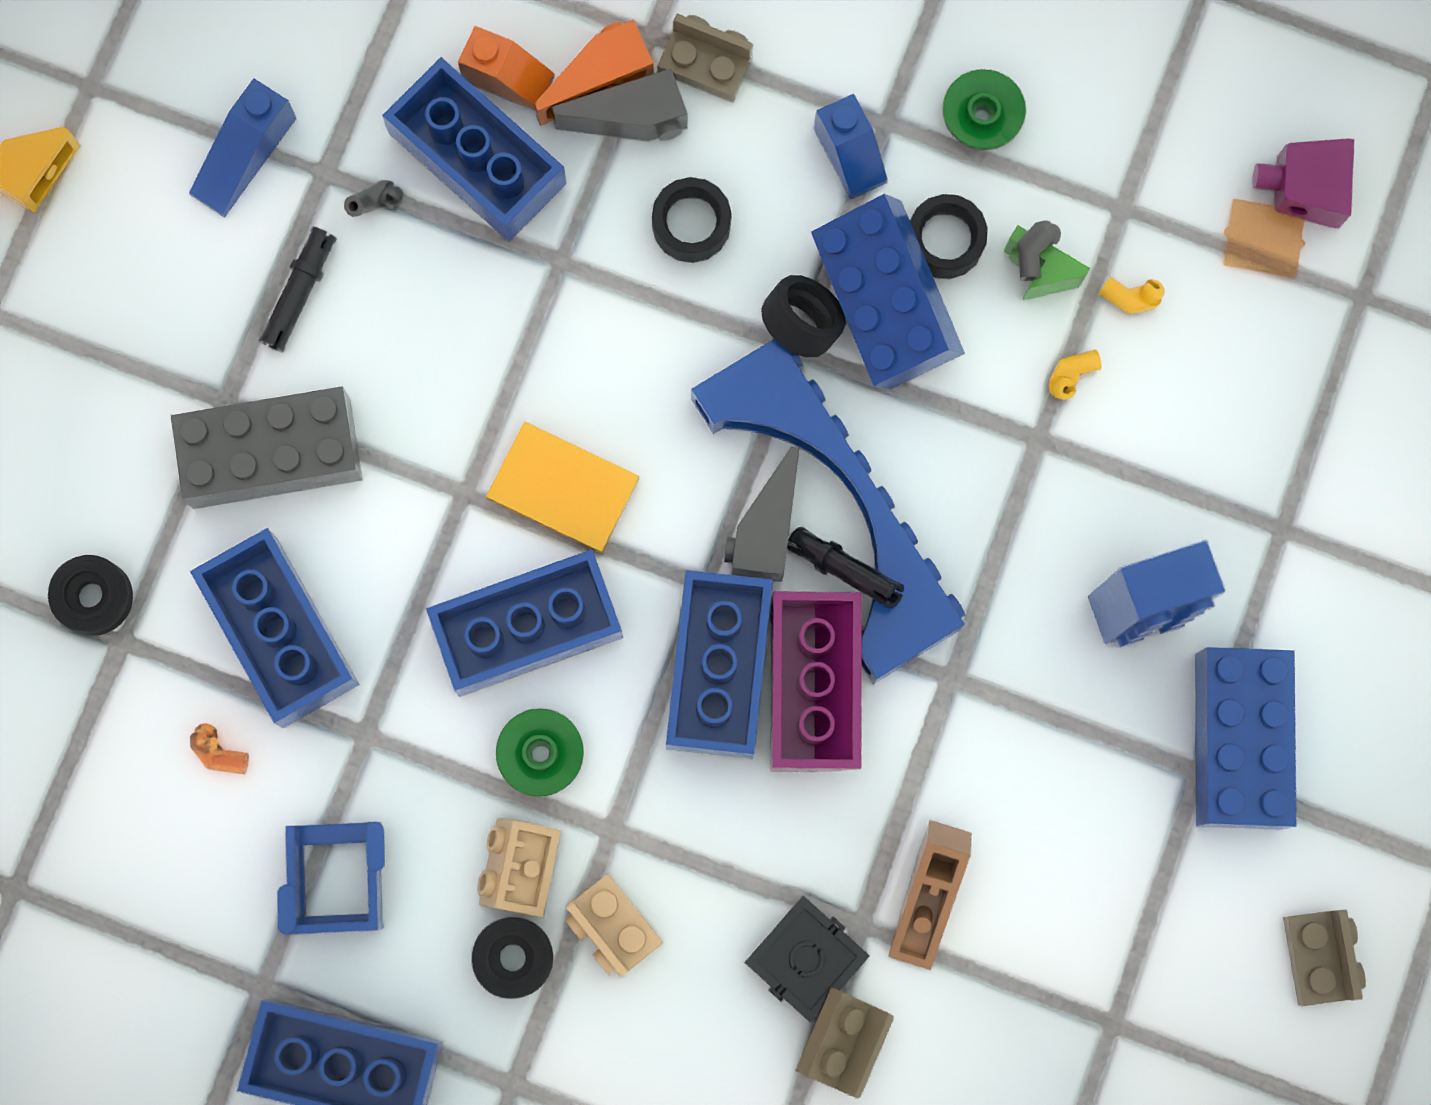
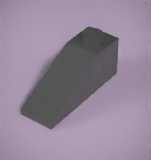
[552,68,688,141]
[724,447,800,582]

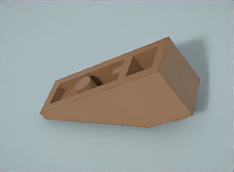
[888,820,972,970]

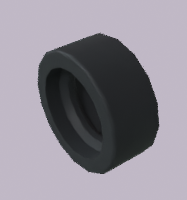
[652,177,732,263]
[910,194,988,279]
[761,275,846,357]

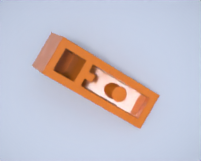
[534,20,654,126]

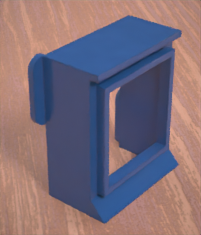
[277,822,385,935]

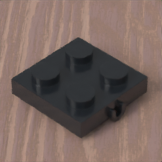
[744,896,870,1023]

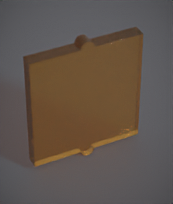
[1223,199,1305,278]

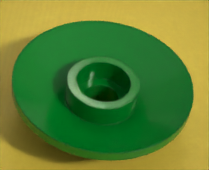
[942,69,1026,150]
[496,708,584,797]

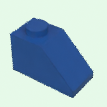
[813,93,888,200]

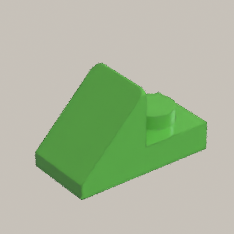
[1003,225,1091,300]

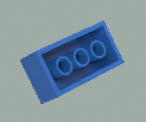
[382,57,567,242]
[811,194,965,389]
[190,528,360,728]
[1087,540,1226,648]
[426,549,623,697]
[666,570,773,759]
[1195,647,1297,830]
[237,999,443,1105]

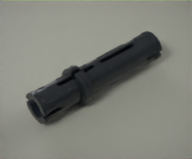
[258,227,337,352]
[787,527,904,609]

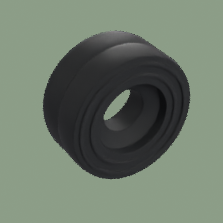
[48,555,133,636]
[471,917,553,999]

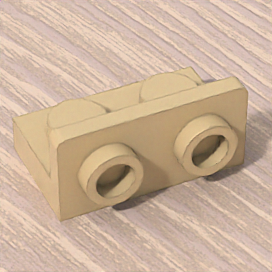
[477,818,561,918]
[565,873,663,977]

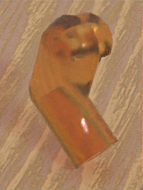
[190,723,249,774]

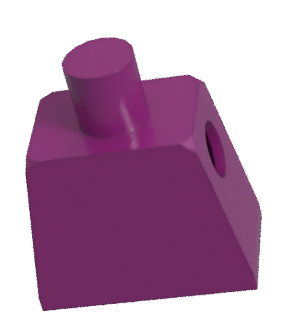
[1252,138,1354,228]

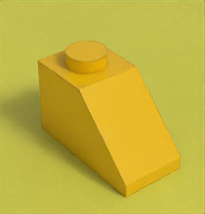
[0,127,81,213]

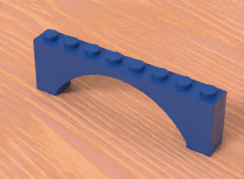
[691,339,965,684]

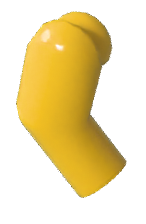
[1098,276,1165,314]
[1049,350,1102,400]

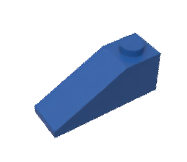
[189,78,297,218]

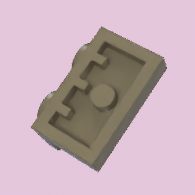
[657,14,753,102]
[1283,909,1366,1006]
[795,987,894,1099]

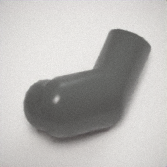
[344,180,403,217]
[1017,220,1061,281]

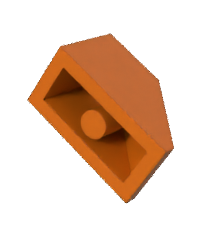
[458,26,555,111]

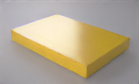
[486,421,640,554]

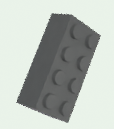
[170,386,363,509]

